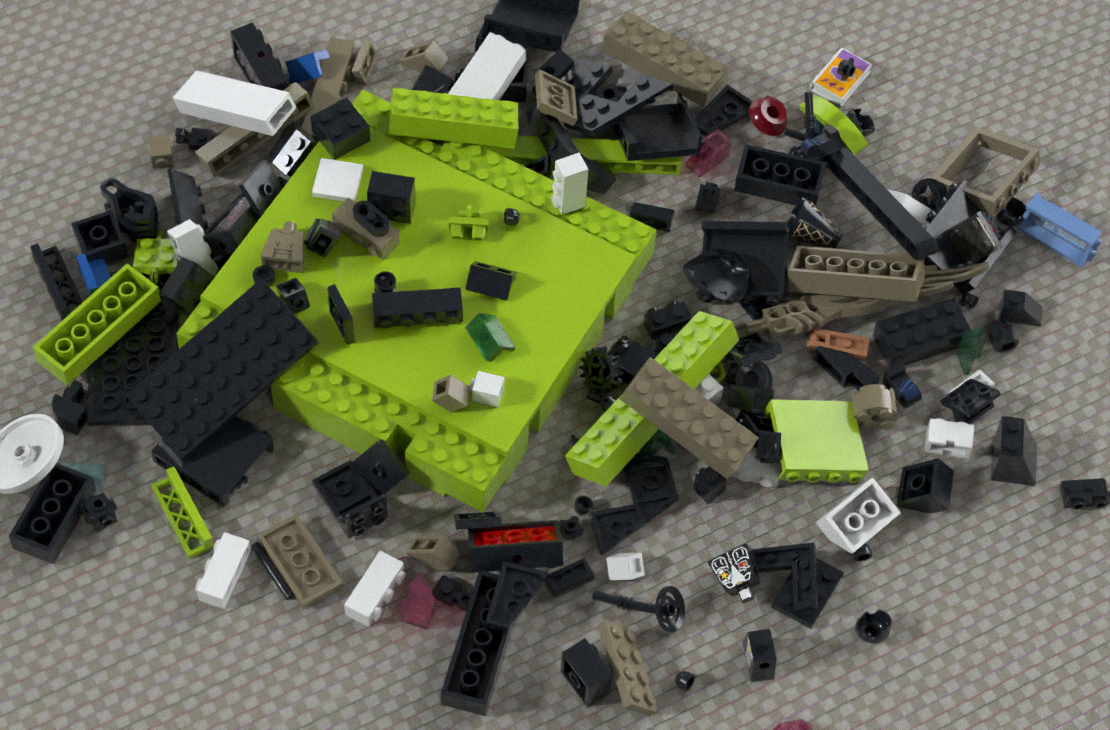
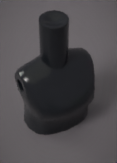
[586,390,616,413]

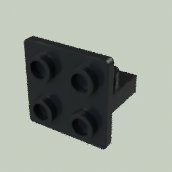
[940,379,1001,425]

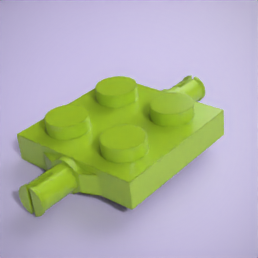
[133,230,179,284]

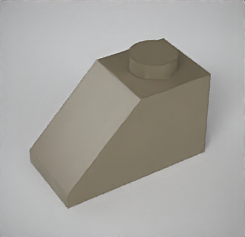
[399,40,449,73]
[406,535,461,570]

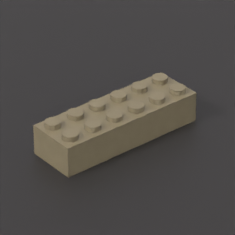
[602,11,729,108]
[788,246,925,302]
[619,357,759,479]

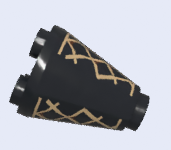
[786,197,843,249]

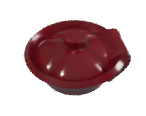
[749,95,787,136]

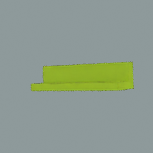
[151,466,214,559]

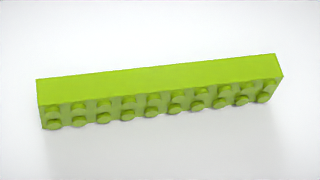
[565,311,739,487]

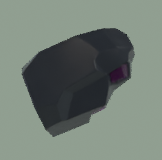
[989,319,1019,353]

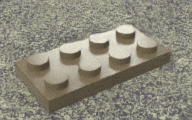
[257,514,343,609]
[598,620,657,716]

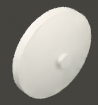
[0,414,64,494]

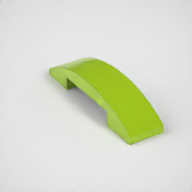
[799,95,868,155]

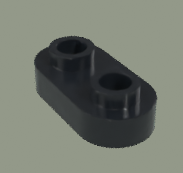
[353,201,390,237]

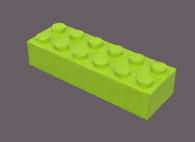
[389,88,518,149]
[32,263,161,386]

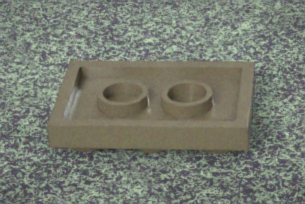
[535,69,578,126]

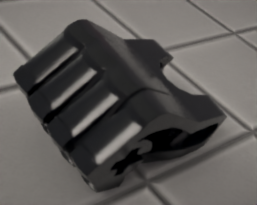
[100,178,159,244]

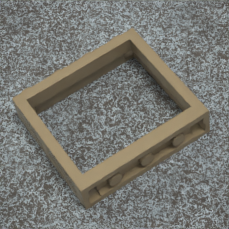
[930,126,1041,217]

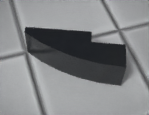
[813,346,880,392]

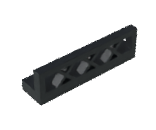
[30,243,83,321]

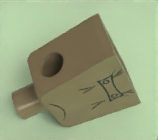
[261,221,304,273]

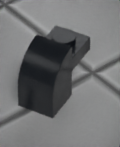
[52,380,87,436]

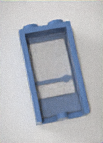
[1017,192,1103,268]

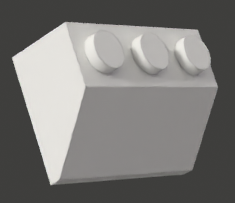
[815,478,900,554]

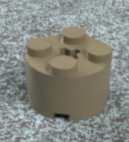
[851,384,898,432]

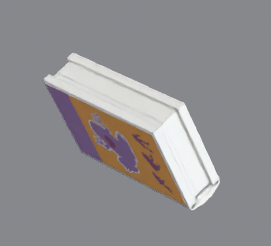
[810,48,871,108]

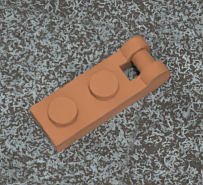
[806,328,870,361]

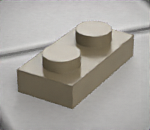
[352,40,378,84]

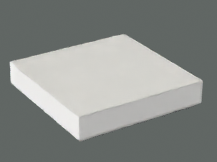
[312,158,363,202]

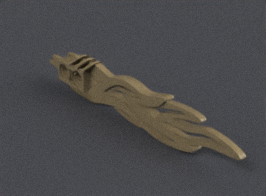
[744,262,989,338]

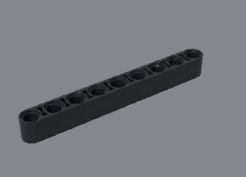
[823,145,937,260]

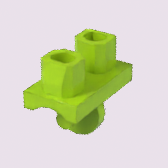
[449,205,488,241]

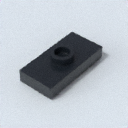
[544,558,595,599]

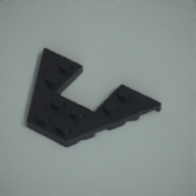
[563,58,675,136]
[571,435,678,556]

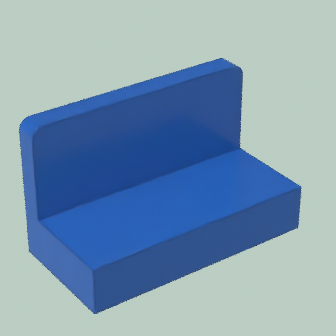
[285,50,329,84]
[76,253,111,296]

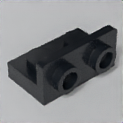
[1060,478,1110,510]

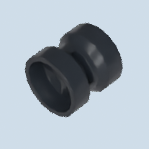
[374,271,397,293]

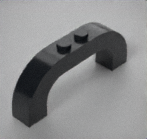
[527,98,617,194]

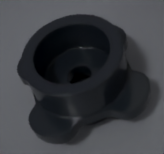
[837,58,856,81]
[559,516,584,540]

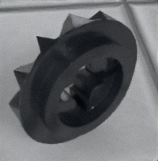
[912,178,946,210]
[609,335,631,356]

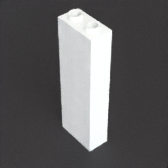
[437,32,526,144]
[173,70,296,136]

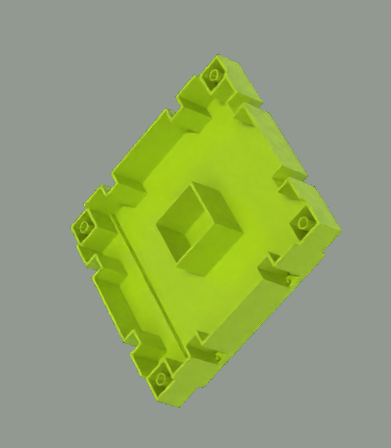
[176,90,657,513]

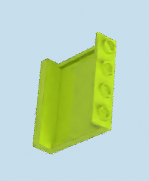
[763,399,869,483]

